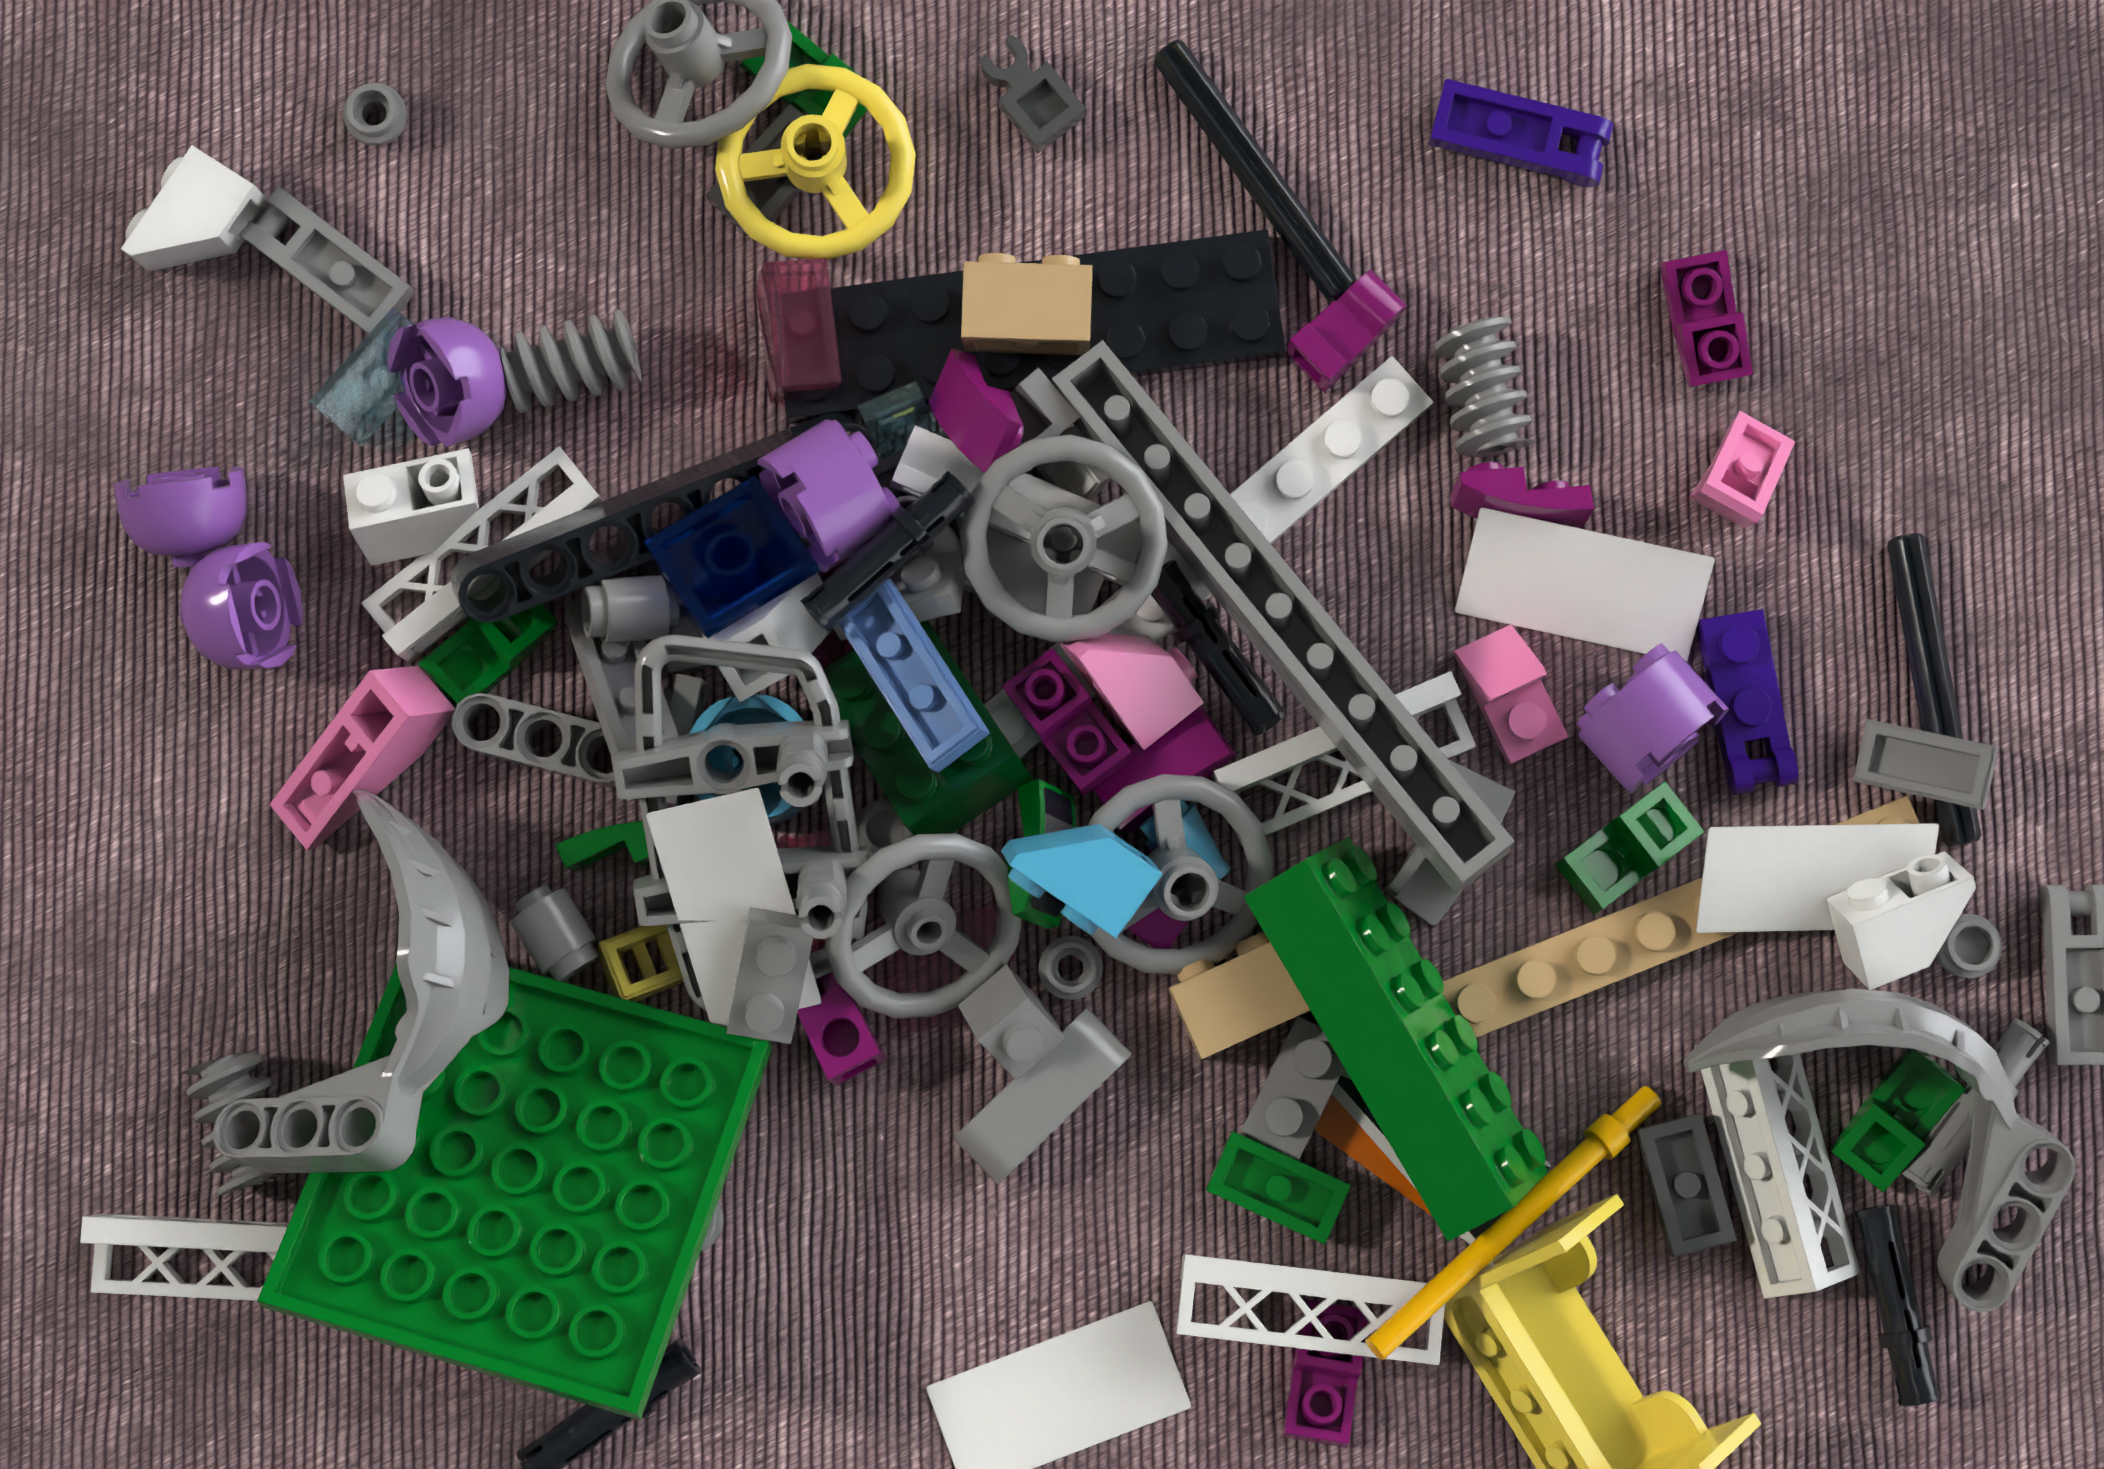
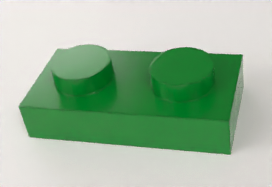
[1205,1130,1351,1245]

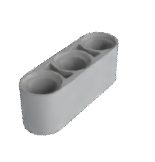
[452,693,616,788]
[953,1007,1132,1185]

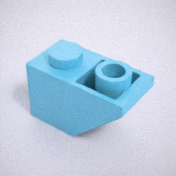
[1001,824,1163,938]

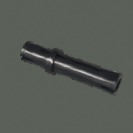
[800,471,975,633]
[1151,559,1287,736]
[1854,1203,1942,1406]
[517,1338,701,1469]

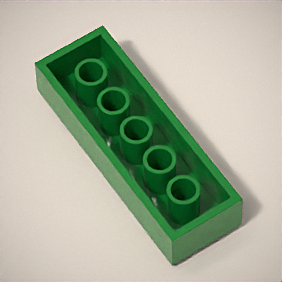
[1243,836,1549,1242]

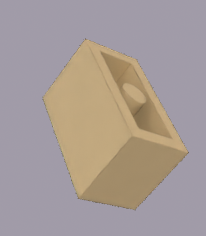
[961,253,1092,355]
[1168,931,1310,1059]

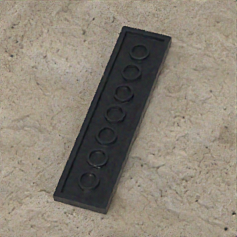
[771,229,1286,424]

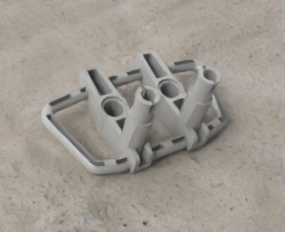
[612,635,872,1010]

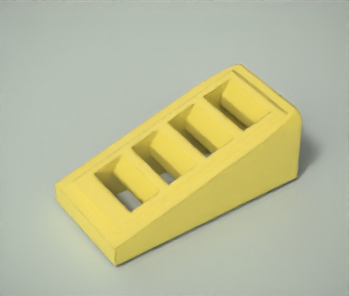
[596,925,684,1002]

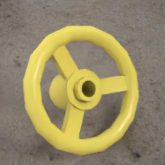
[715,64,916,261]

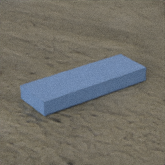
[838,578,990,772]

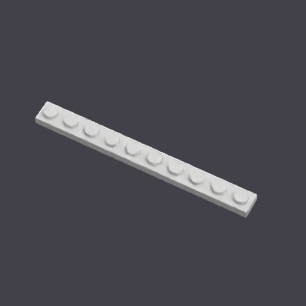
[985,356,1434,760]

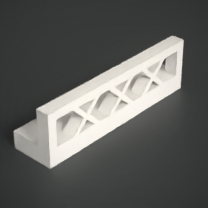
[889,425,1142,586]
[361,446,604,663]
[1212,671,1476,847]
[1694,1045,1861,1299]
[80,1213,289,1301]
[1176,1254,1445,1365]

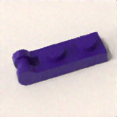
[1428,79,1614,187]
[1696,609,1799,795]

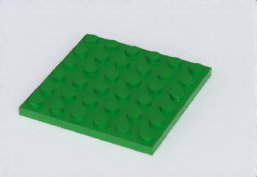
[257,964,772,1420]

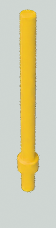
[1365,1086,1661,1360]

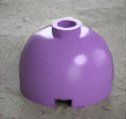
[387,317,508,448]
[113,466,247,567]
[179,542,303,670]

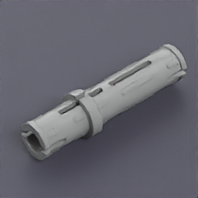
[1900,1018,2050,1198]

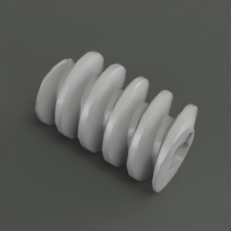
[501,308,642,413]
[1434,316,1536,457]
[180,1052,281,1196]

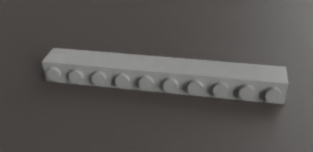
[1052,340,1515,894]

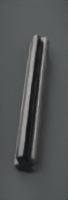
[1155,40,1357,303]
[1887,533,1982,846]

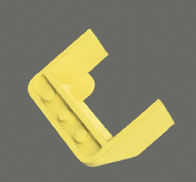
[1444,1194,1761,1469]

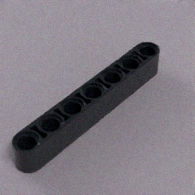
[451,412,876,623]

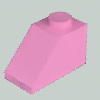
[1060,633,1204,750]

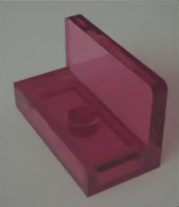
[756,258,841,403]

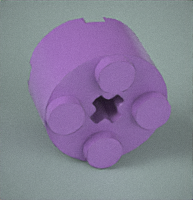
[757,420,900,572]
[1576,643,1729,794]

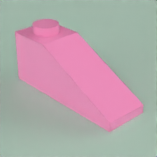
[269,665,455,850]

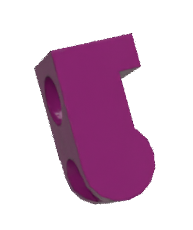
[1286,270,1407,393]
[797,972,887,1087]

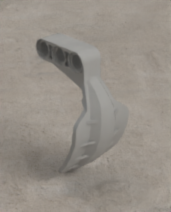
[213,789,509,1173]
[1684,988,2076,1313]

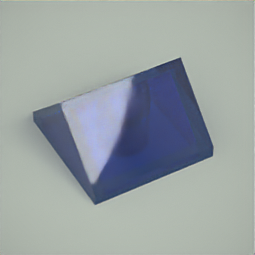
[644,475,820,639]

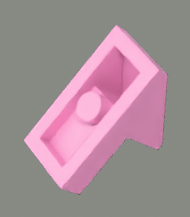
[1690,411,1795,528]
[1453,624,1569,766]

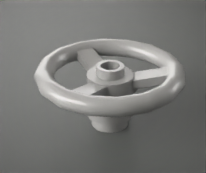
[605,0,792,149]
[960,434,1168,643]
[1087,774,1273,975]
[825,833,1023,1019]

